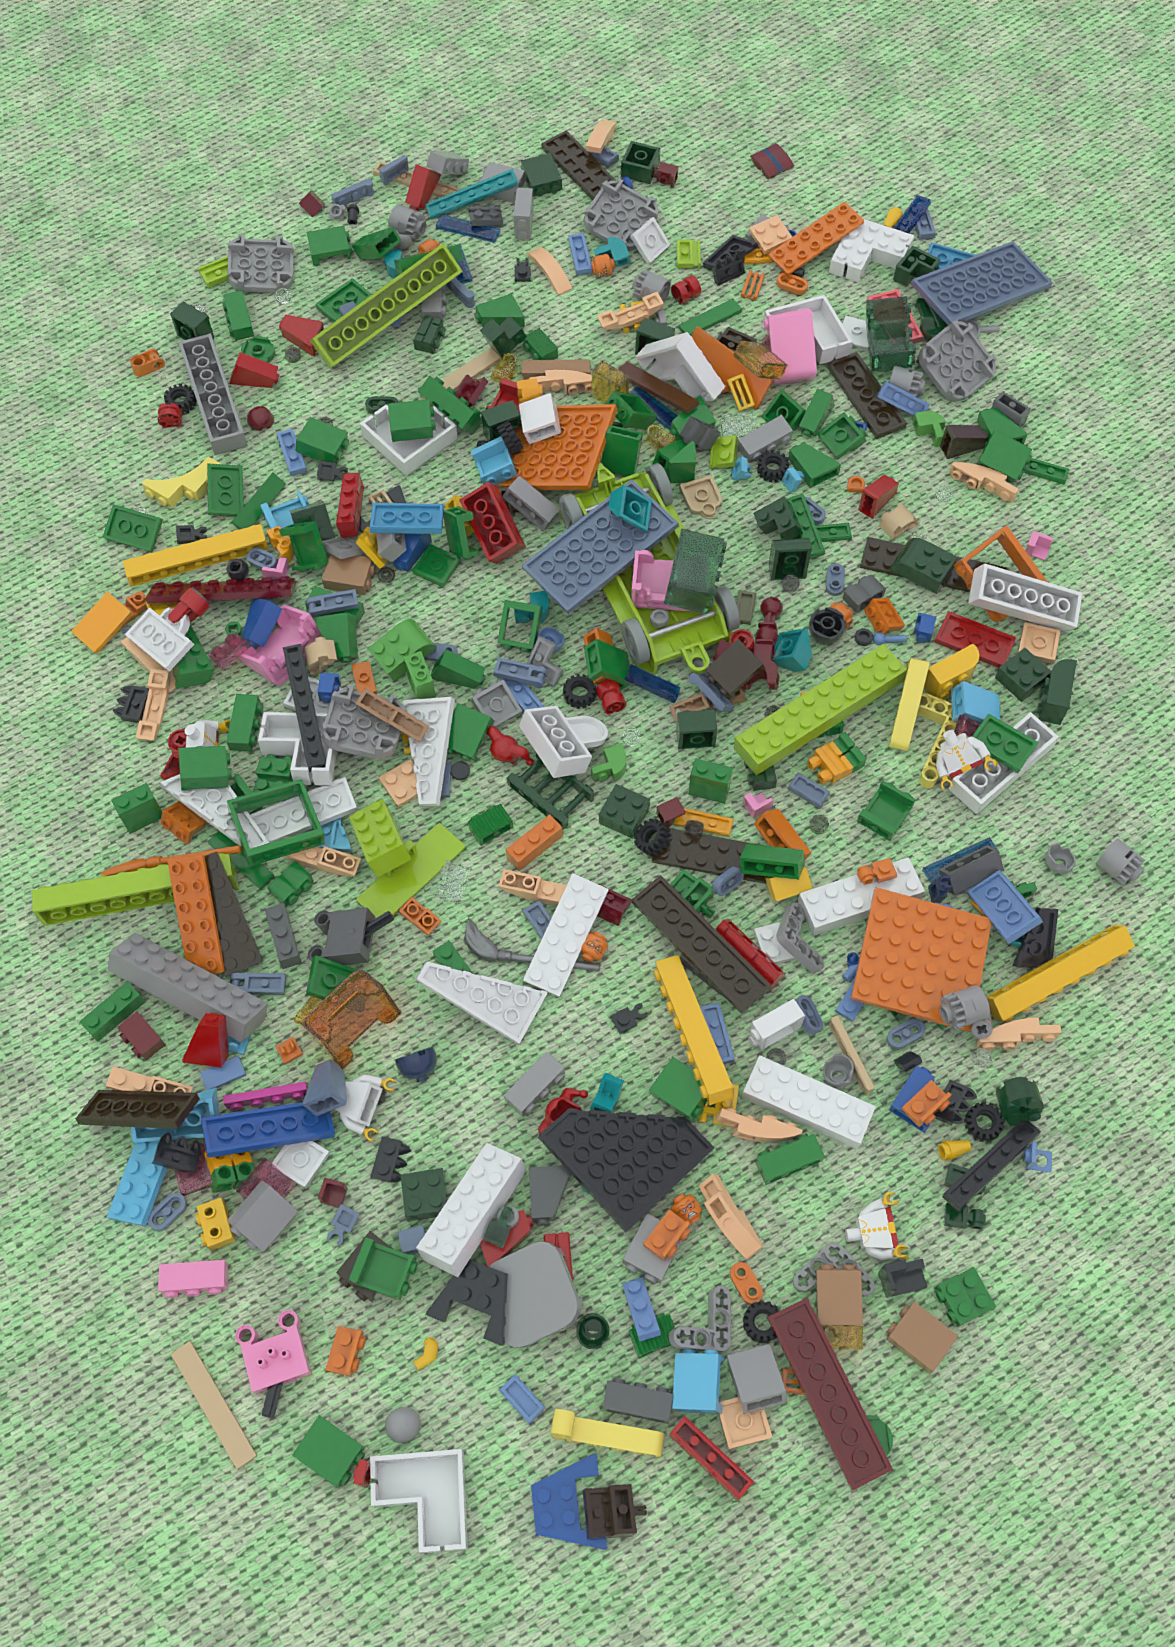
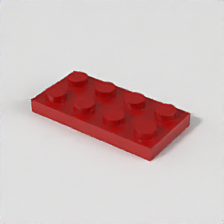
[934,611,1017,668]

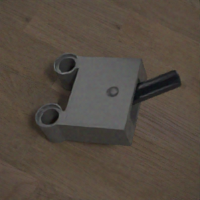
[308,907,394,965]

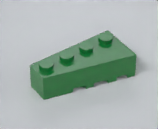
[418,375,482,435]
[172,624,214,689]

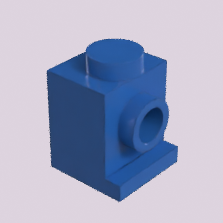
[913,613,937,643]
[317,673,341,703]

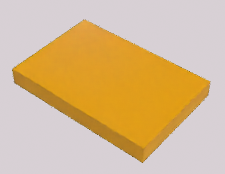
[71,591,133,654]

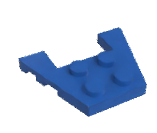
[531,1454,607,1550]

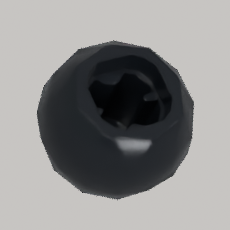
[226,559,249,581]

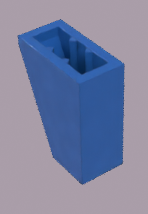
[393,533,432,572]
[241,599,283,648]
[889,1065,935,1133]

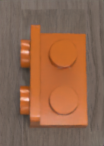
[864,598,905,635]
[161,801,206,845]
[901,1080,952,1127]
[643,1209,691,1261]
[325,1326,366,1377]

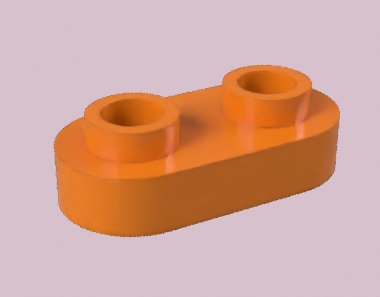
[777,273,808,295]
[730,1262,763,1305]

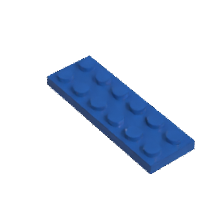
[201,1102,335,1158]

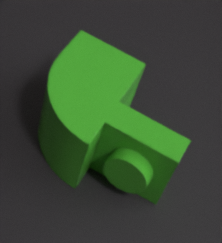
[912,411,946,447]
[591,744,626,782]

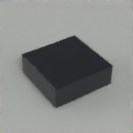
[894,1051,922,1072]

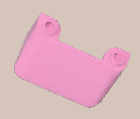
[764,308,817,385]
[632,550,709,612]
[235,605,323,685]

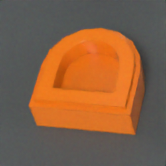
[847,476,865,493]

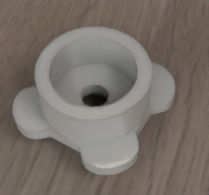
[329,204,346,221]

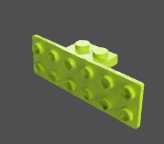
[356,823,466,918]

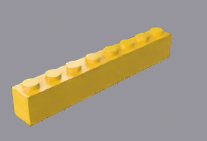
[123,524,269,587]
[986,924,1135,1022]
[653,955,733,1105]

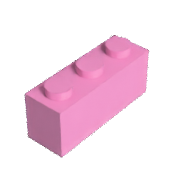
[158,1260,228,1298]

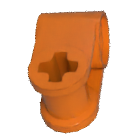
[130,348,165,377]

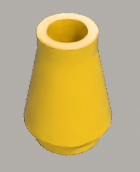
[883,207,903,228]
[938,1139,971,1161]

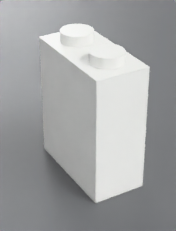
[519,393,561,444]

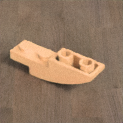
[529,370,598,395]
[949,462,1019,503]
[284,837,361,877]
[498,869,567,907]
[976,1017,1061,1051]
[106,1066,193,1093]
[715,1108,803,1142]
[699,1173,764,1259]

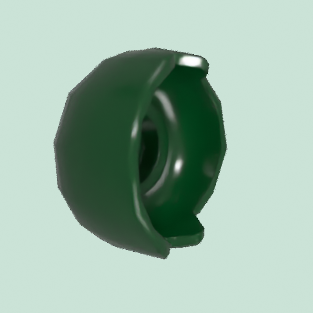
[576,1313,609,1349]

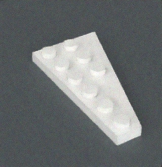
[403,697,455,807]
[160,774,269,849]
[415,962,548,1044]

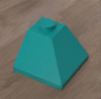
[608,485,652,532]
[774,628,812,672]

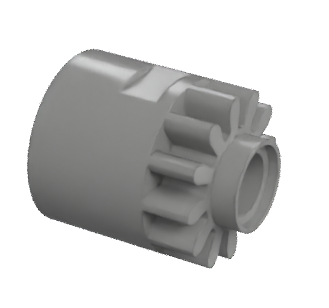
[388,204,426,241]
[632,270,671,303]
[889,366,926,397]
[1096,838,1145,885]
[939,985,990,1030]

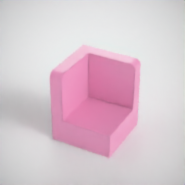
[1025,531,1053,560]
[262,557,289,579]
[743,793,774,818]

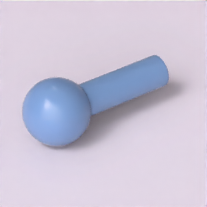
[873,632,907,645]

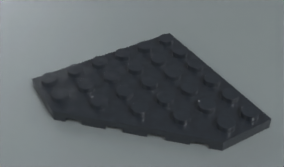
[538,1108,714,1233]

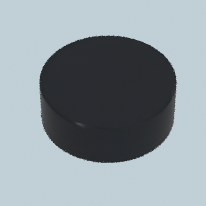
[854,628,873,646]
[451,761,470,781]

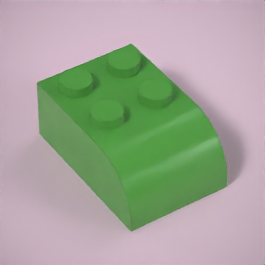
[368,619,437,681]

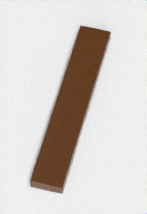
[616,361,699,414]

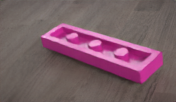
[223,1081,308,1111]

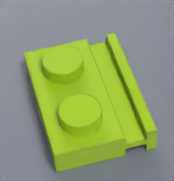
[676,239,701,268]
[198,256,228,288]
[709,435,738,469]

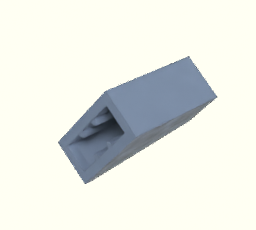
[302,1059,347,1116]

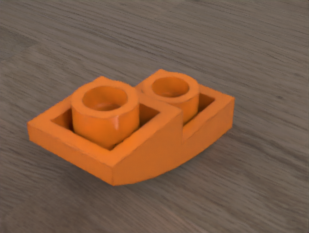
[122,590,147,627]
[398,897,441,935]

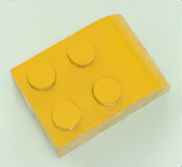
[924,643,979,700]

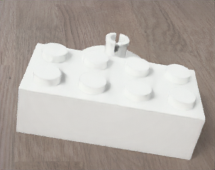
[519,706,608,778]

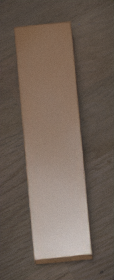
[521,359,591,380]
[355,688,430,743]
[669,688,747,722]

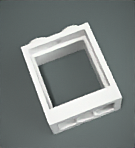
[748,999,805,1051]

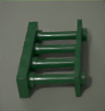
[507,753,594,830]

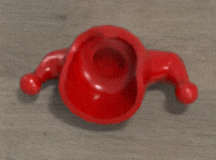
[486,726,534,766]
[538,1088,588,1134]

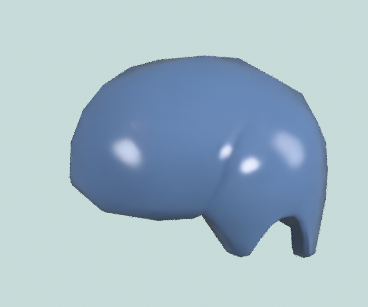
[537,627,565,653]

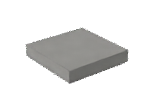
[322,537,365,559]

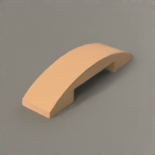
[526,247,572,295]
[597,292,664,330]
[136,669,170,741]

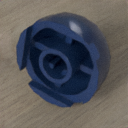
[395,1046,437,1082]

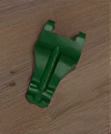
[914,298,948,341]

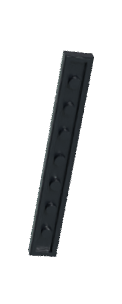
[283,644,326,772]

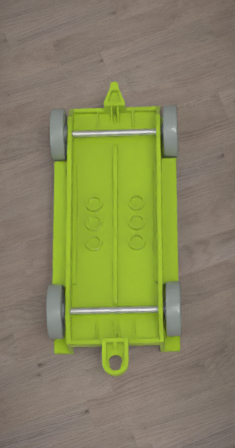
[559,463,740,679]

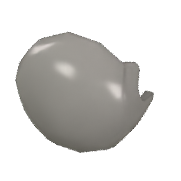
[394,230,412,250]
[1045,843,1076,874]
[823,1054,855,1088]
[385,1407,421,1443]

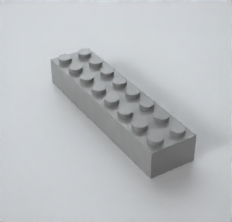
[178,333,248,455]
[108,933,268,1043]

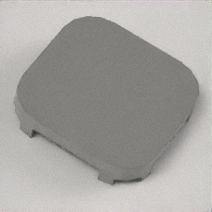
[584,178,659,251]
[227,234,293,293]
[918,320,997,402]
[322,685,405,759]
[490,1241,583,1348]

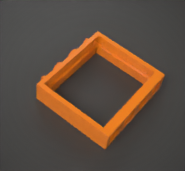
[953,525,1047,623]

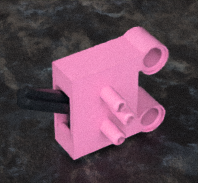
[235,1310,312,1418]

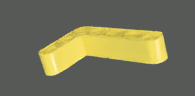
[889,658,929,751]
[917,692,964,789]
[550,1409,665,1458]

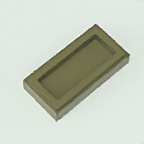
[736,590,756,625]

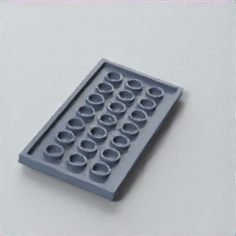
[911,241,1053,325]
[522,479,679,614]

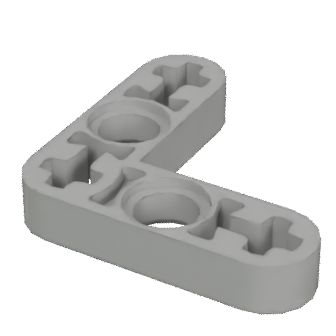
[776,902,824,973]
[793,1242,875,1297]
[669,1286,731,1352]

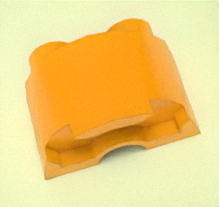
[517,378,543,404]
[266,526,294,564]

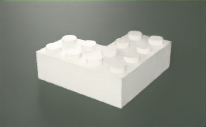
[829,219,914,283]
[762,295,853,364]
[635,332,725,402]
[360,405,458,476]
[258,712,337,786]
[370,1449,468,1553]

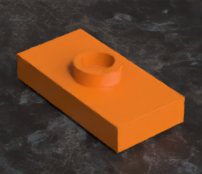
[351,661,377,694]

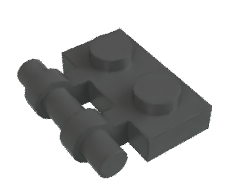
[468,204,503,226]

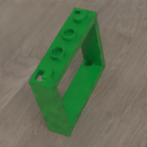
[227,779,325,867]

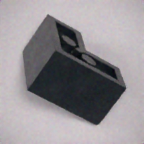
[878,1258,927,1298]

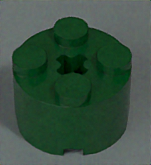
[996,1077,1044,1125]

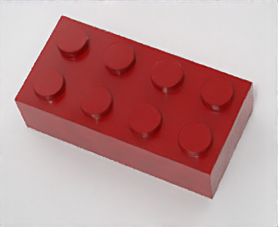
[459,482,526,564]

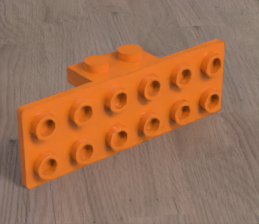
[769,202,864,275]
[691,327,773,409]
[167,854,225,974]

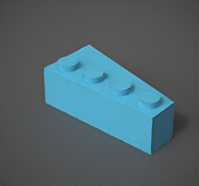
[131,1088,220,1143]

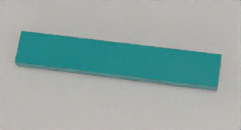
[425,169,519,219]

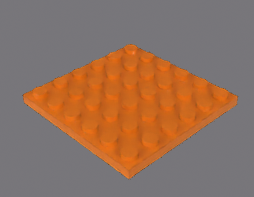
[497,404,618,490]
[851,887,992,1032]

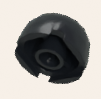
[809,607,846,645]

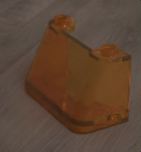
[303,970,401,1069]

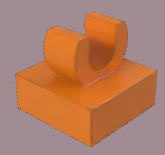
[275,1037,303,1065]

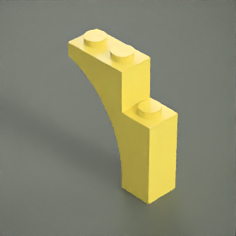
[142,457,221,508]

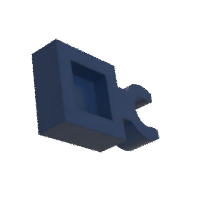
[928,876,953,903]

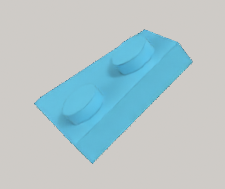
[317,818,352,852]

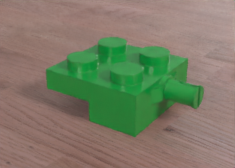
[670,869,715,918]

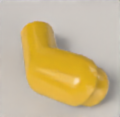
[413,1337,439,1371]

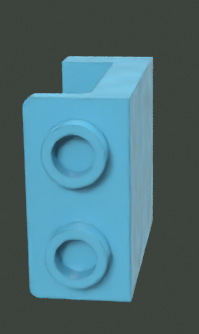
[471,437,517,485]
[260,491,309,529]
[951,681,1000,724]
[672,1349,724,1414]

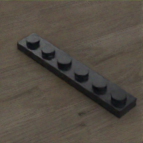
[942,1121,1041,1212]

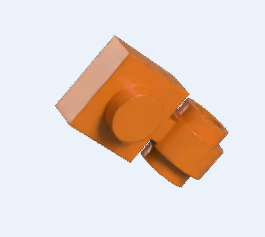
[857,858,897,885]

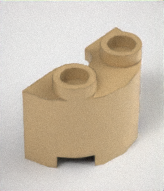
[880,504,919,540]
[304,637,337,676]

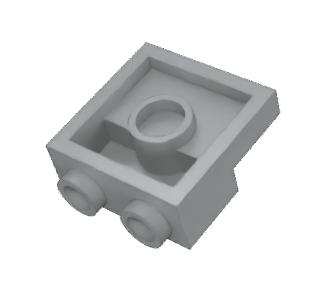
[470,680,522,728]

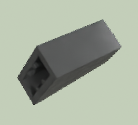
[529,1165,571,1226]

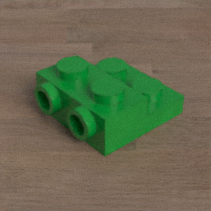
[817,412,867,459]
[253,754,293,800]
[935,1267,996,1327]

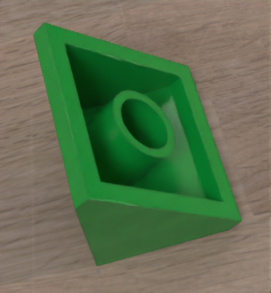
[761,389,805,431]
[668,441,696,483]

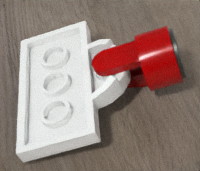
[125,588,211,672]

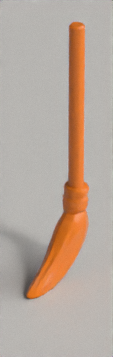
[101,845,243,876]

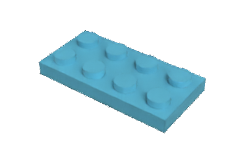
[107,1141,174,1227]

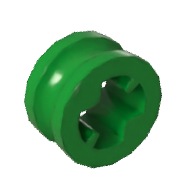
[225,622,242,639]

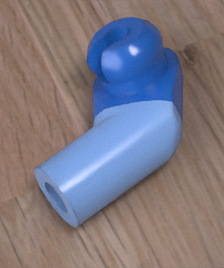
[842,952,859,983]

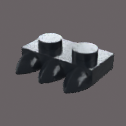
[712,251,745,286]
[113,685,149,723]
[934,1080,977,1126]
[152,1132,201,1175]
[370,1136,411,1183]

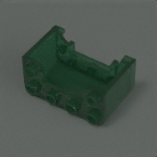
[866,296,916,372]
[664,528,727,614]

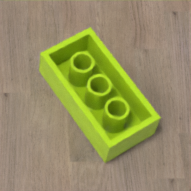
[349,798,412,878]

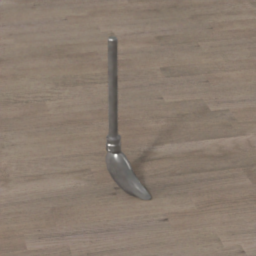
[464,918,600,971]

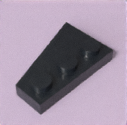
[703,235,758,270]
[1012,907,1059,968]

